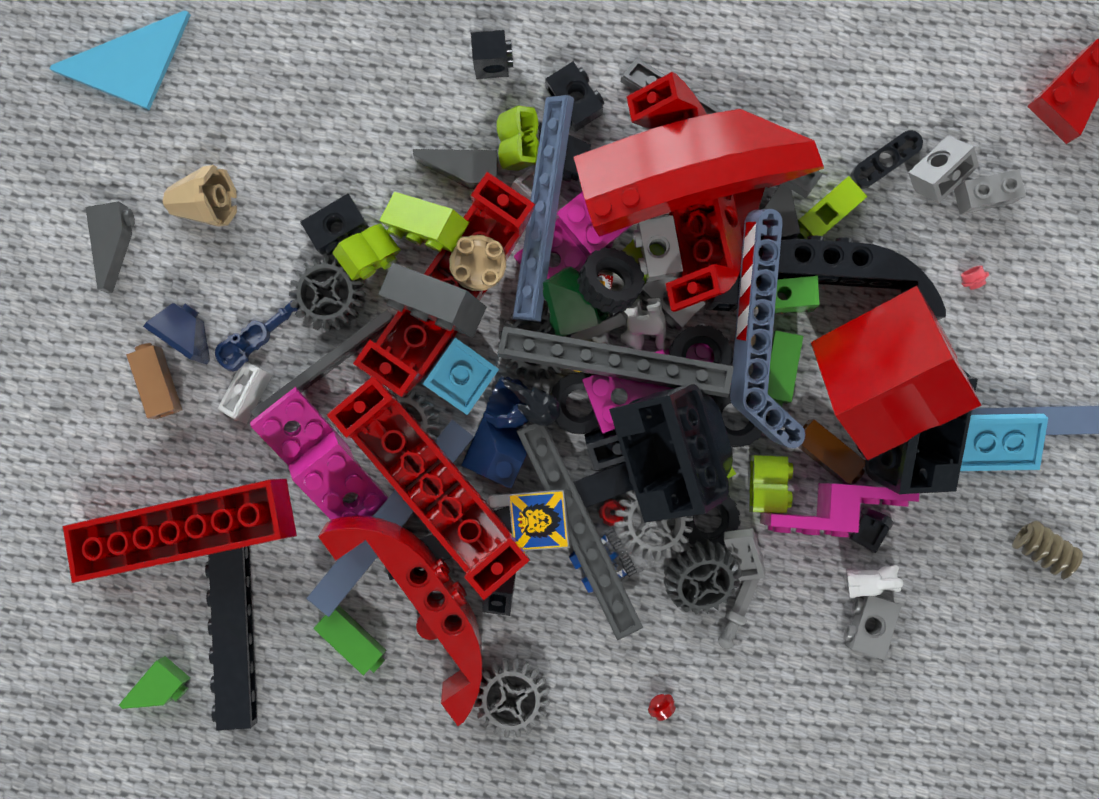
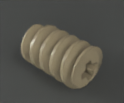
[1012,521,1083,580]

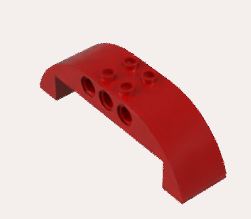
[626,72,742,312]
[353,172,535,397]
[327,376,530,600]
[318,516,482,726]

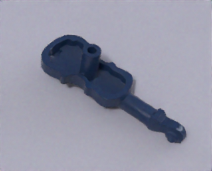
[215,300,300,372]

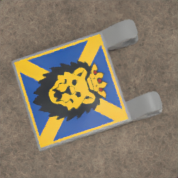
[488,489,571,551]

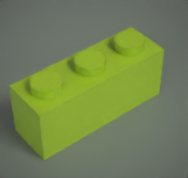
[379,191,469,252]

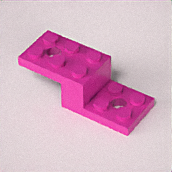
[514,191,632,279]
[582,343,714,434]
[250,387,389,520]
[760,483,919,537]

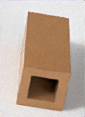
[126,343,182,420]

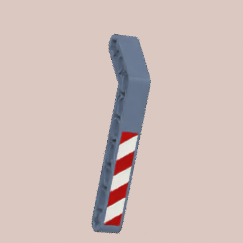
[730,209,805,448]

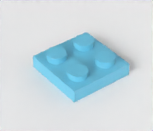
[420,336,499,415]

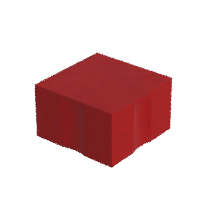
[811,286,982,460]

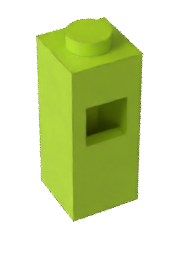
[797,176,868,239]

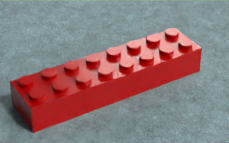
[63,479,297,583]

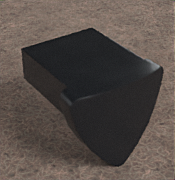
[849,508,894,553]

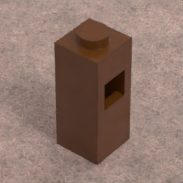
[798,419,865,484]

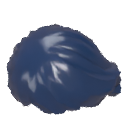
[483,376,529,429]

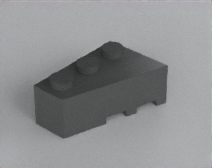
[378,263,487,338]

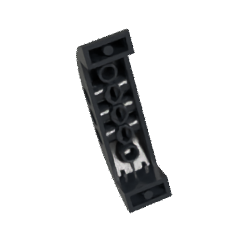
[706,235,946,320]

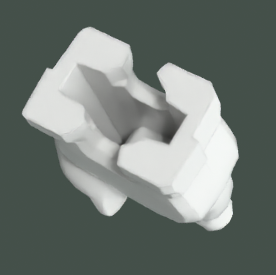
[621,298,666,350]
[846,565,903,598]

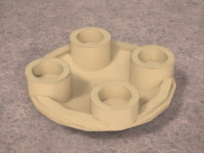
[449,235,506,291]

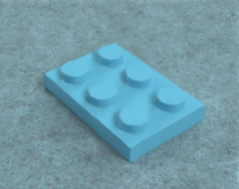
[960,414,1048,471]

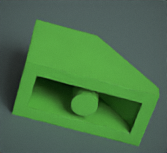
[119,656,190,709]

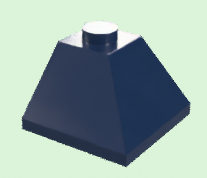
[143,303,210,365]
[461,417,527,489]

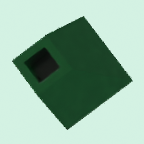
[543,266,609,337]

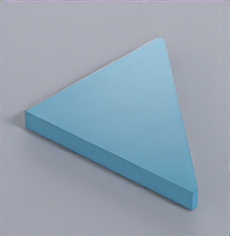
[49,10,191,110]

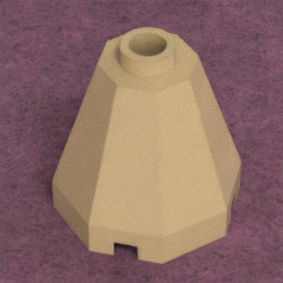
[163,165,237,227]

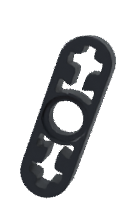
[851,130,923,189]

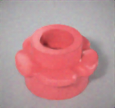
[961,266,989,290]

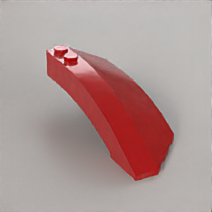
[574,109,824,237]

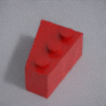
[1027,39,1099,144]

